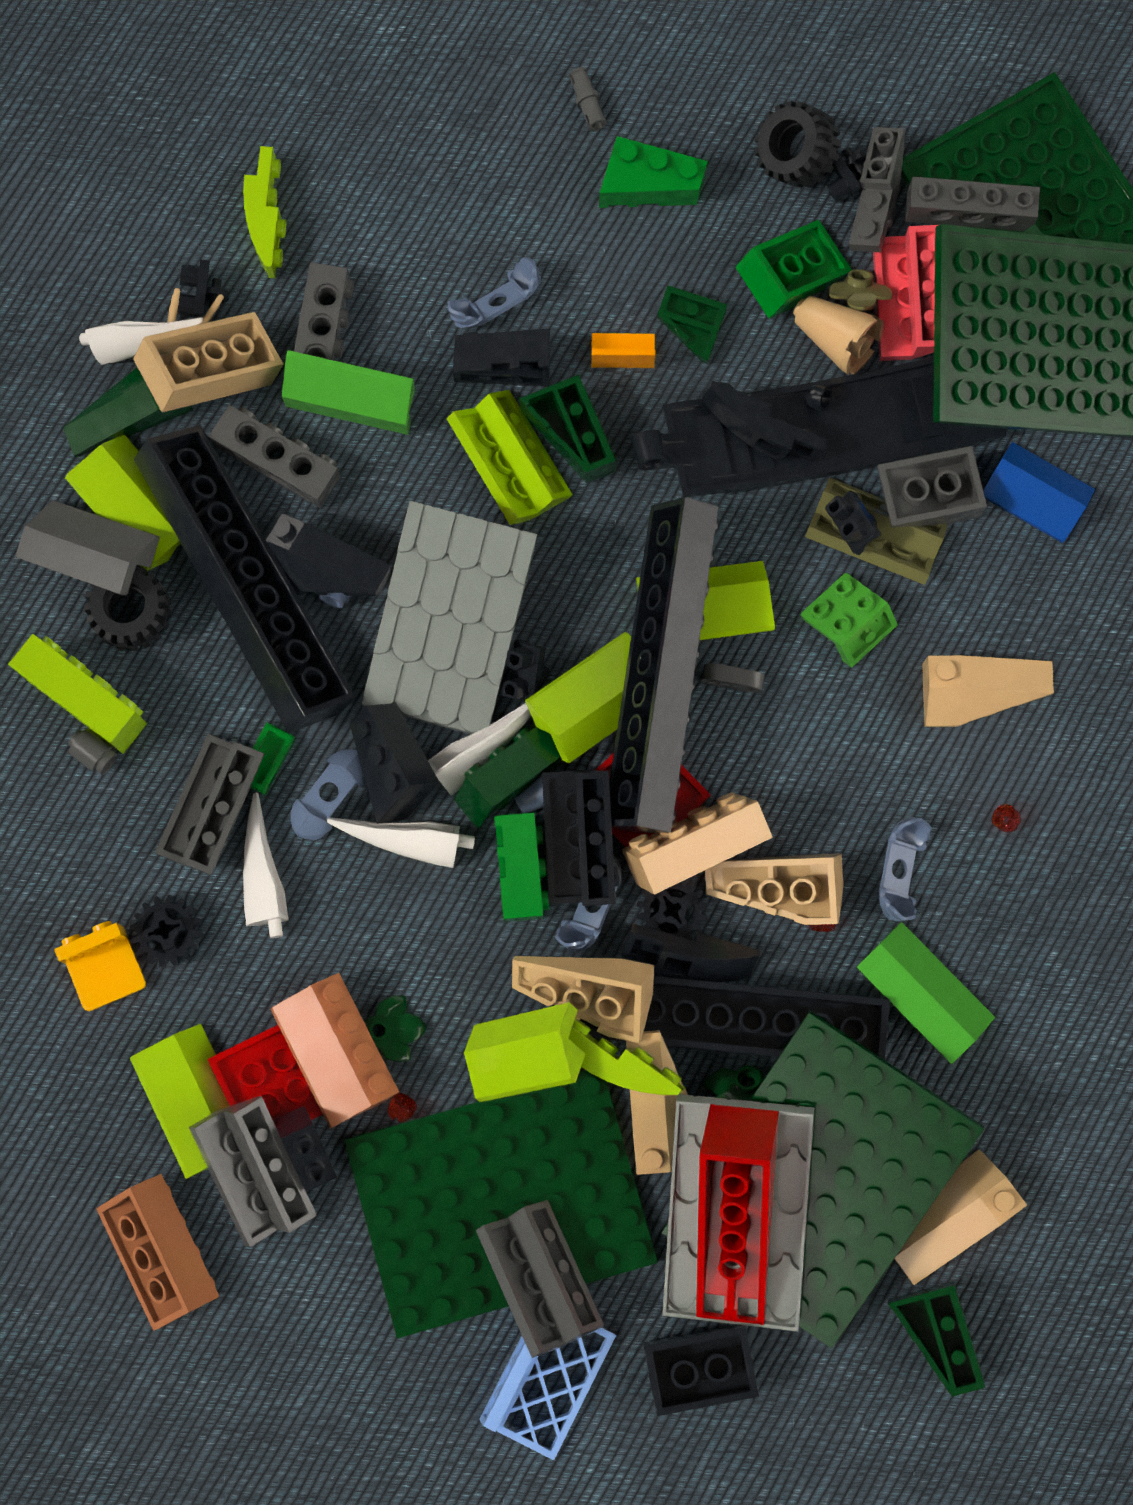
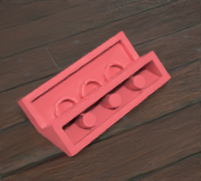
[873,225,939,361]

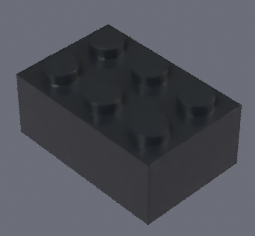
[643,1325,759,1416]

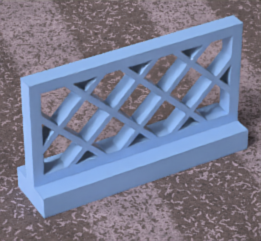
[479,1328,616,1460]

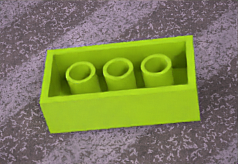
[8,634,147,754]

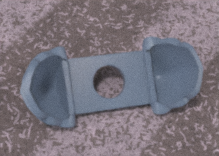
[448,257,541,328]
[290,749,366,841]
[879,817,932,921]
[555,855,622,952]

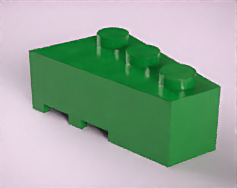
[599,136,708,208]
[494,813,549,922]

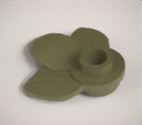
[829,269,892,311]

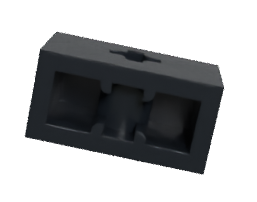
[274,1105,337,1192]

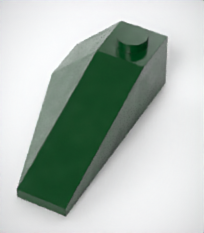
[63,367,193,457]

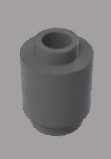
[68,728,118,775]

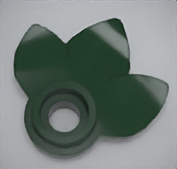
[364,995,427,1062]
[703,1066,765,1101]

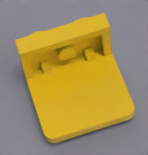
[54,921,146,1011]

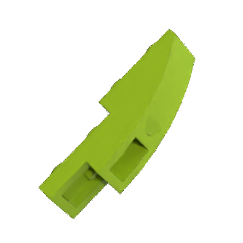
[243,146,286,278]
[568,1018,685,1095]

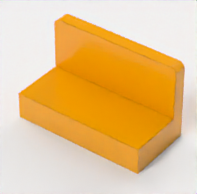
[591,333,656,368]

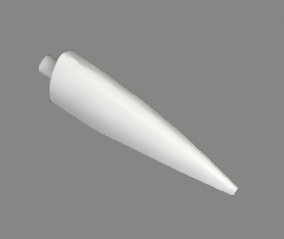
[79,317,203,365]
[428,703,531,796]
[243,793,289,938]
[327,817,475,868]

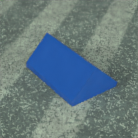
[983,442,1095,543]

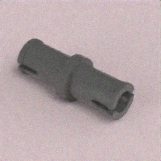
[568,67,607,132]

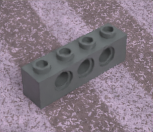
[905,177,1040,232]
[294,263,354,361]
[209,405,341,509]

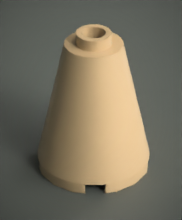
[793,296,884,375]

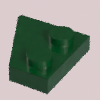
[657,285,727,364]

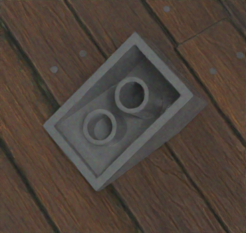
[877,446,987,528]

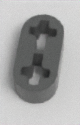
[702,663,765,693]

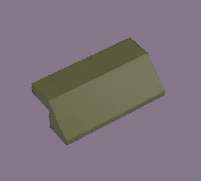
[805,477,948,585]

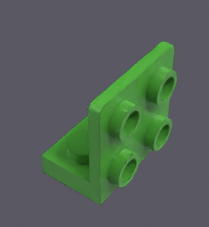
[801,573,898,668]

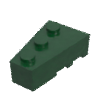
[519,375,616,483]
[454,727,561,829]
[888,1281,985,1397]

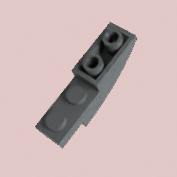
[849,127,905,253]

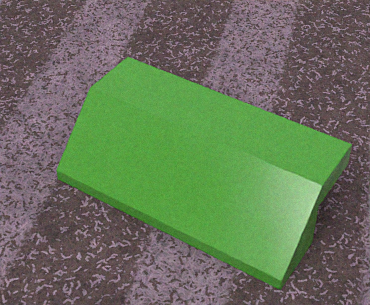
[282,350,415,435]
[856,922,995,1064]

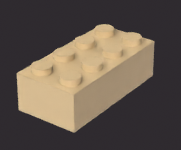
[133,312,283,412]
[621,793,773,895]

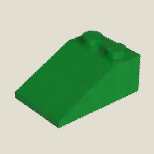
[735,220,852,319]

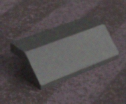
[15,500,160,596]
[155,734,265,875]
[189,1096,317,1247]
[476,1200,604,1358]

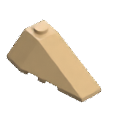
[922,655,1054,727]
[705,853,844,925]
[512,956,654,1043]
[626,1030,688,1175]
[894,1149,1027,1285]

